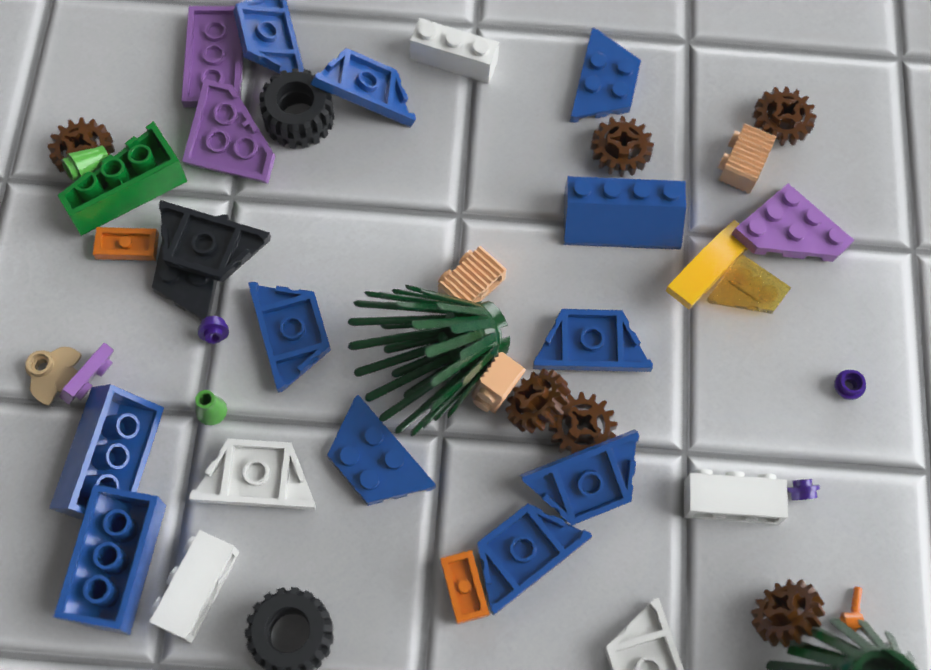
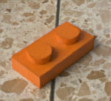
[93,227,159,261]
[440,550,490,625]

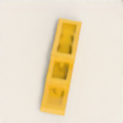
[666,220,747,309]

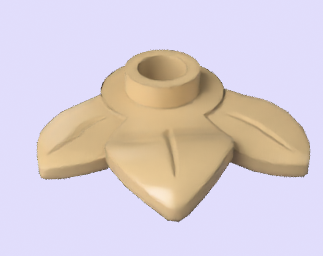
[25,347,82,405]

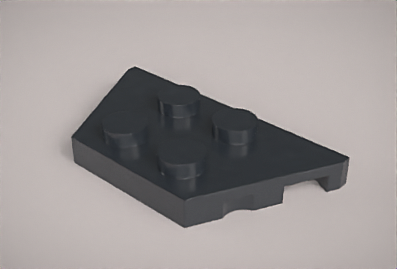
[159,200,271,282]
[152,214,229,321]

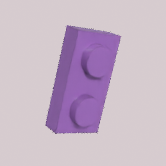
[59,342,114,405]

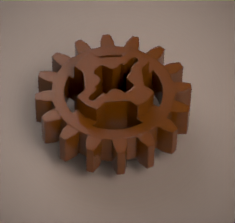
[752,86,817,146]
[590,116,654,177]
[48,117,115,177]
[505,369,571,434]
[548,392,618,455]
[751,579,826,648]

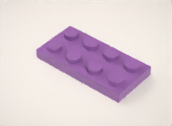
[181,6,243,107]

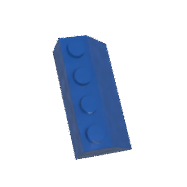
[564,176,686,250]
[49,384,164,520]
[53,484,166,635]

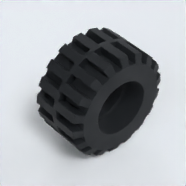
[259,68,334,149]
[245,587,334,670]

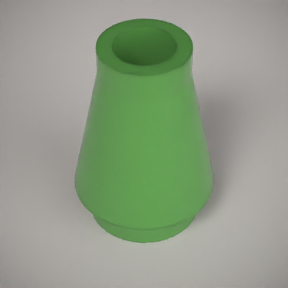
[61,145,109,181]
[195,390,227,425]

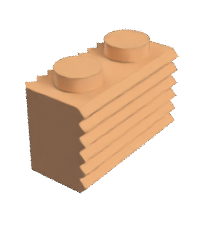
[718,124,777,193]
[438,246,507,303]
[472,352,525,413]

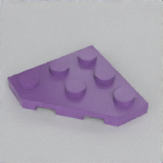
[182,79,275,184]
[732,183,854,262]

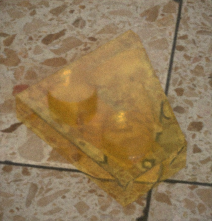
[706,253,791,314]

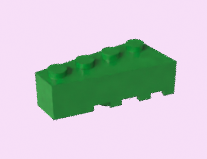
[58,121,187,236]

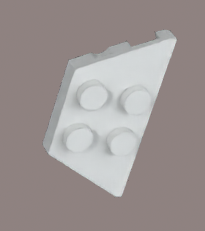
[189,438,316,510]
[604,598,684,670]

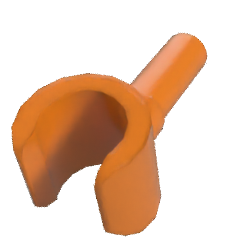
[840,587,864,632]

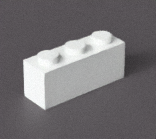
[410,18,499,84]
[684,469,788,525]
[149,530,240,643]

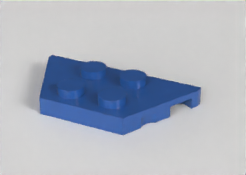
[233,0,304,74]
[570,28,641,123]
[310,48,416,127]
[248,282,331,393]
[533,309,653,372]
[327,395,436,506]
[520,429,639,525]
[477,503,592,616]

